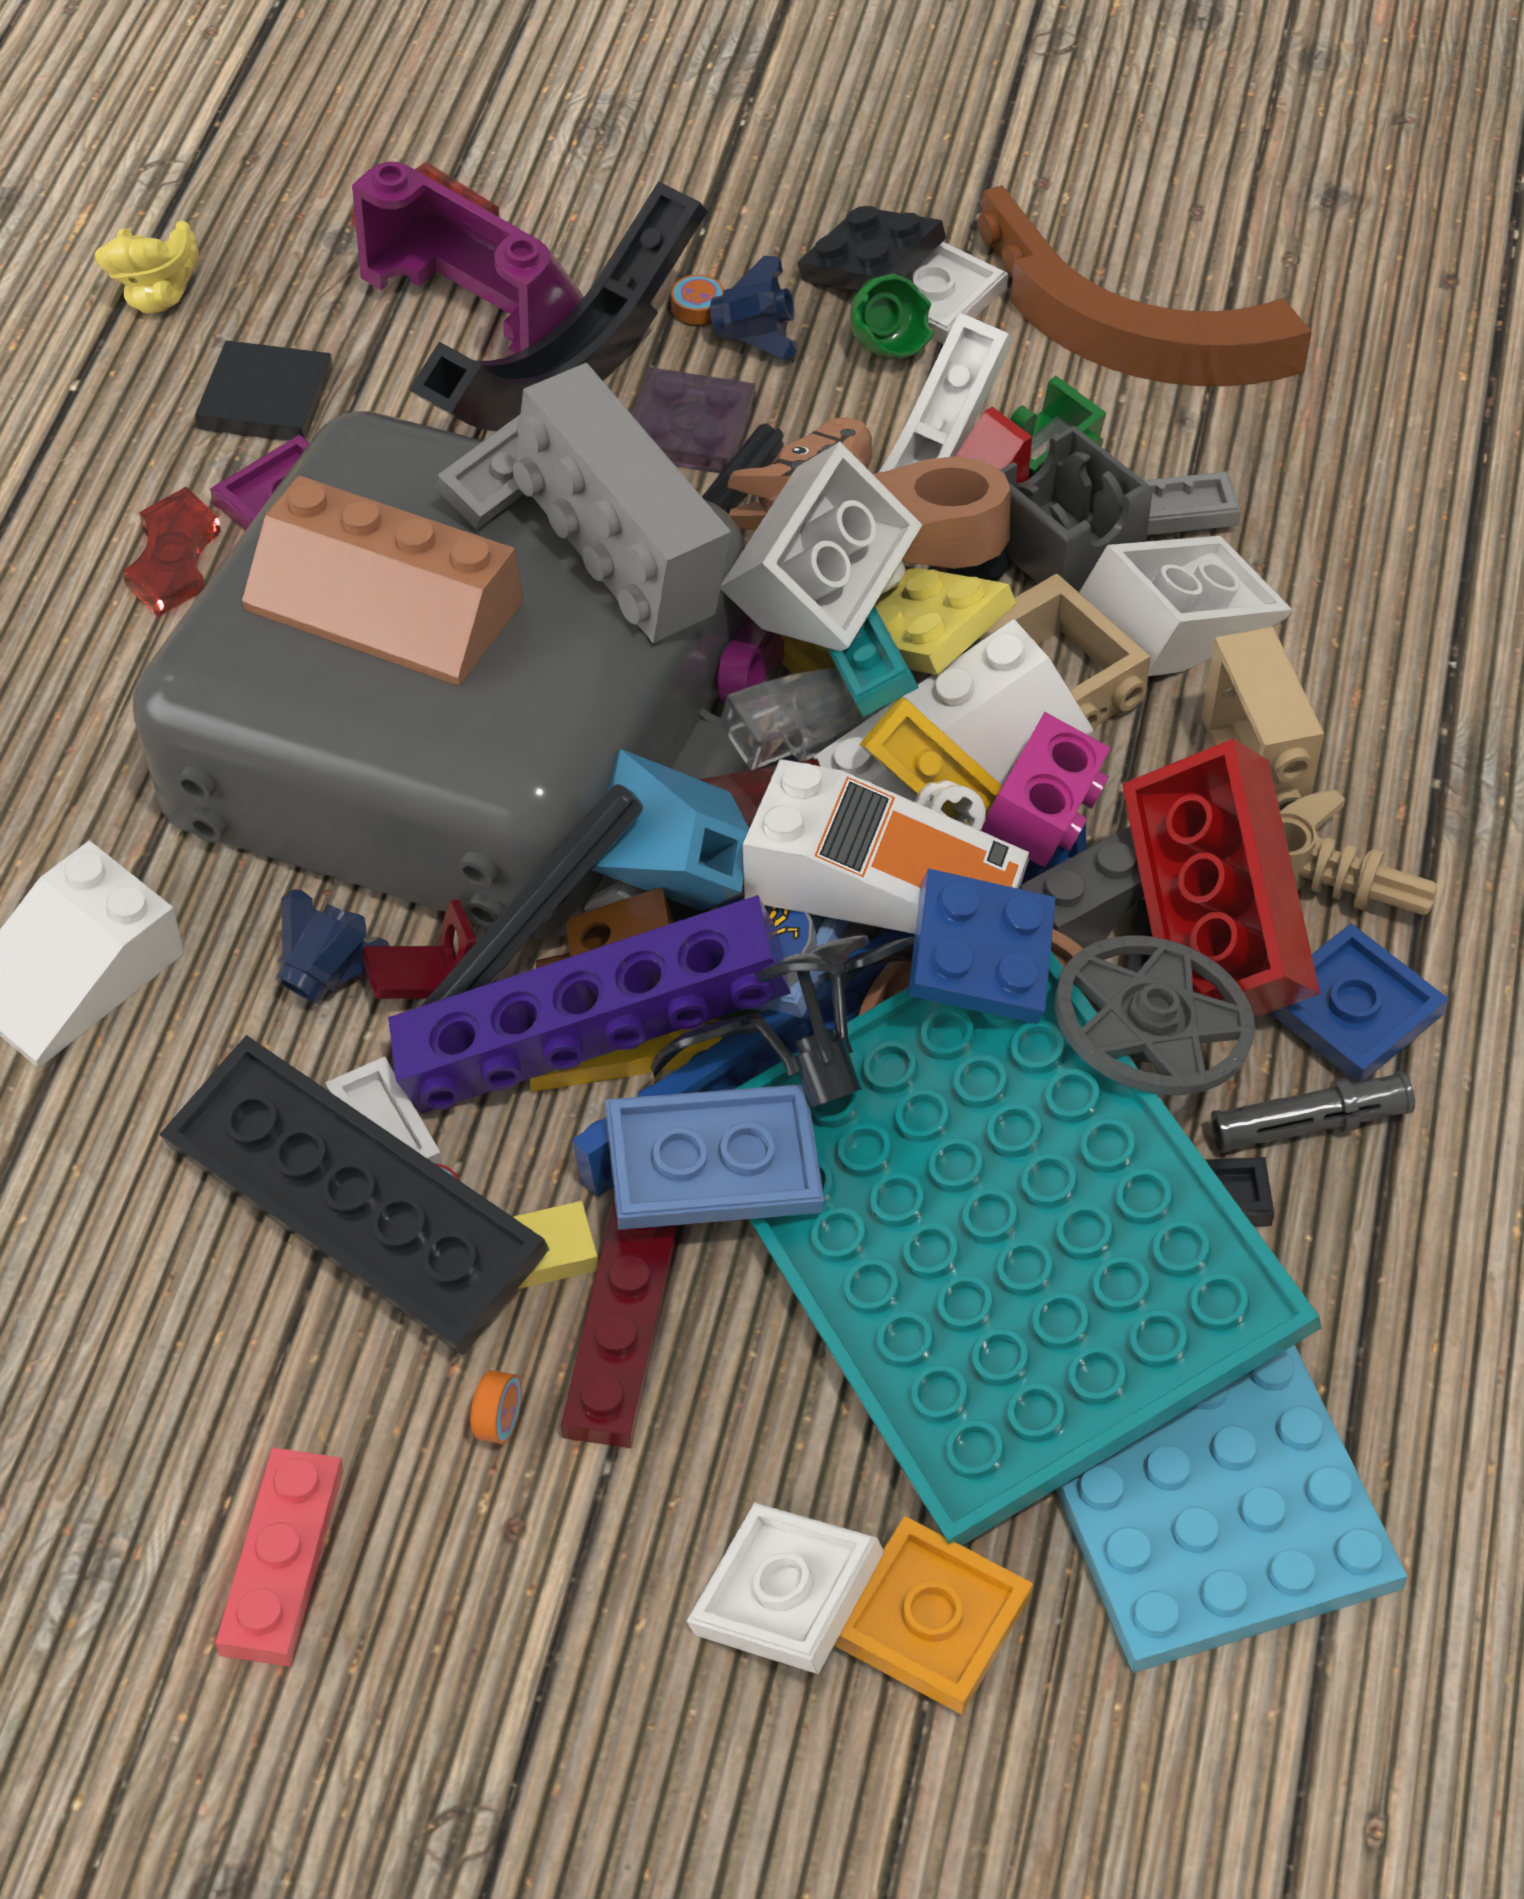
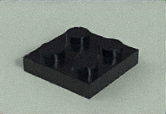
[797,206,947,291]

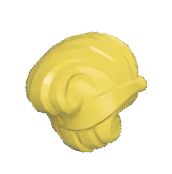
[94,221,199,314]

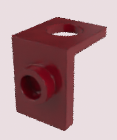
[361,900,476,999]

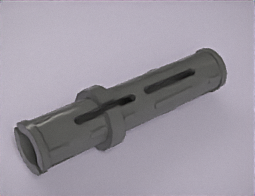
[1211,1071,1415,1153]

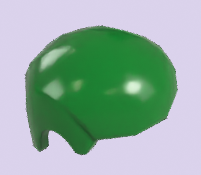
[850,273,934,359]

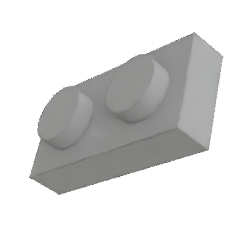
[434,414,524,530]

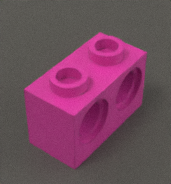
[981,712,1111,868]

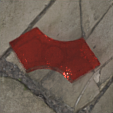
[122,486,221,617]

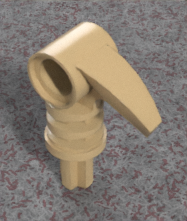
[1280,790,1437,915]

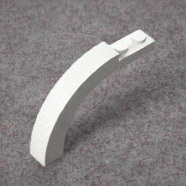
[878,312,1014,473]

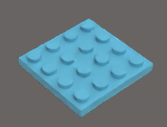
[1055,1345,1408,1673]

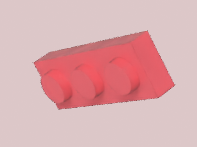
[215,1447,344,1667]

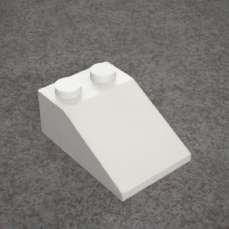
[1079,536,1292,676]
[0,840,185,1069]

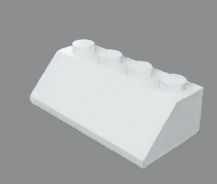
[813,619,1096,802]

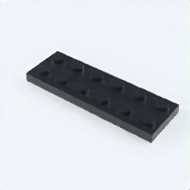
[159,1035,550,1356]

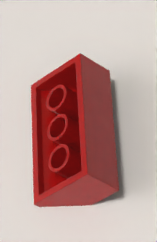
[1122,738,1320,1016]

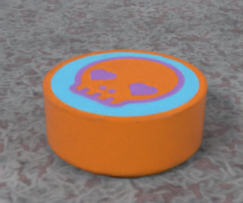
[671,275,724,325]
[470,1370,522,1445]

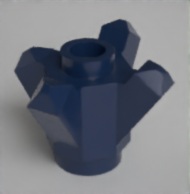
[710,256,798,361]
[275,889,390,1004]

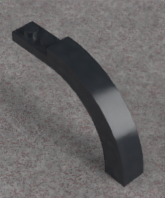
[409,181,708,432]

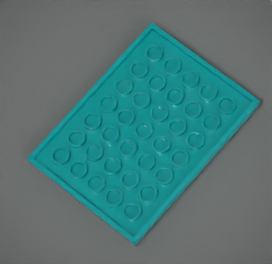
[735,951,1322,1546]

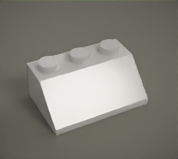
[720,441,922,651]

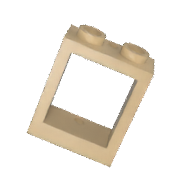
[964,573,1151,730]
[1201,626,1324,811]

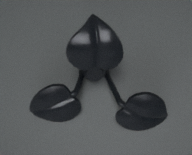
[651,935,915,1107]

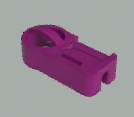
[714,616,785,708]

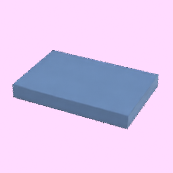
[605,1084,824,1230]

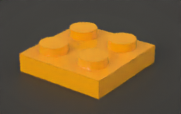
[834,1516,1033,1715]

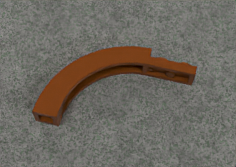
[978,185,1312,386]

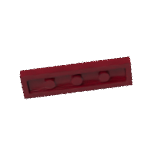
[561,1196,680,1449]

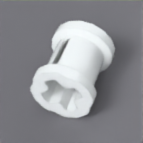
[915,780,986,831]

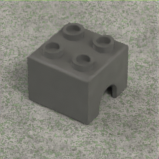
[1000,425,1153,591]

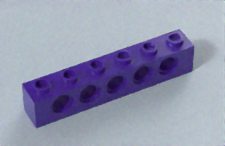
[388,895,791,1114]

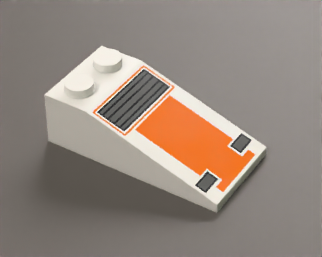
[743,759,1029,934]

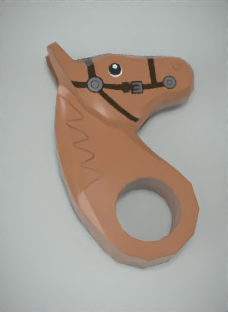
[727,417,1011,569]

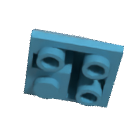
[592,749,749,912]

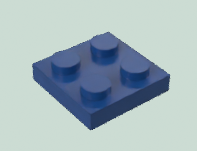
[908,868,1056,1024]
[1270,923,1449,1082]

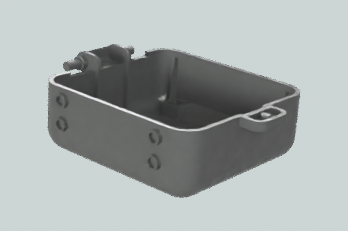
[133,411,767,938]

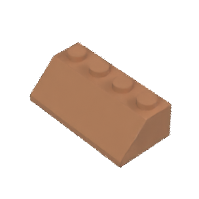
[242,475,523,687]

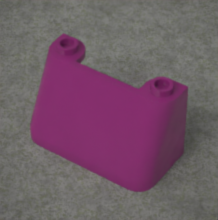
[352,161,583,356]

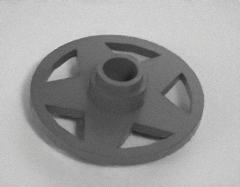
[1054,936,1255,1095]

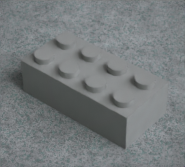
[513,362,731,643]

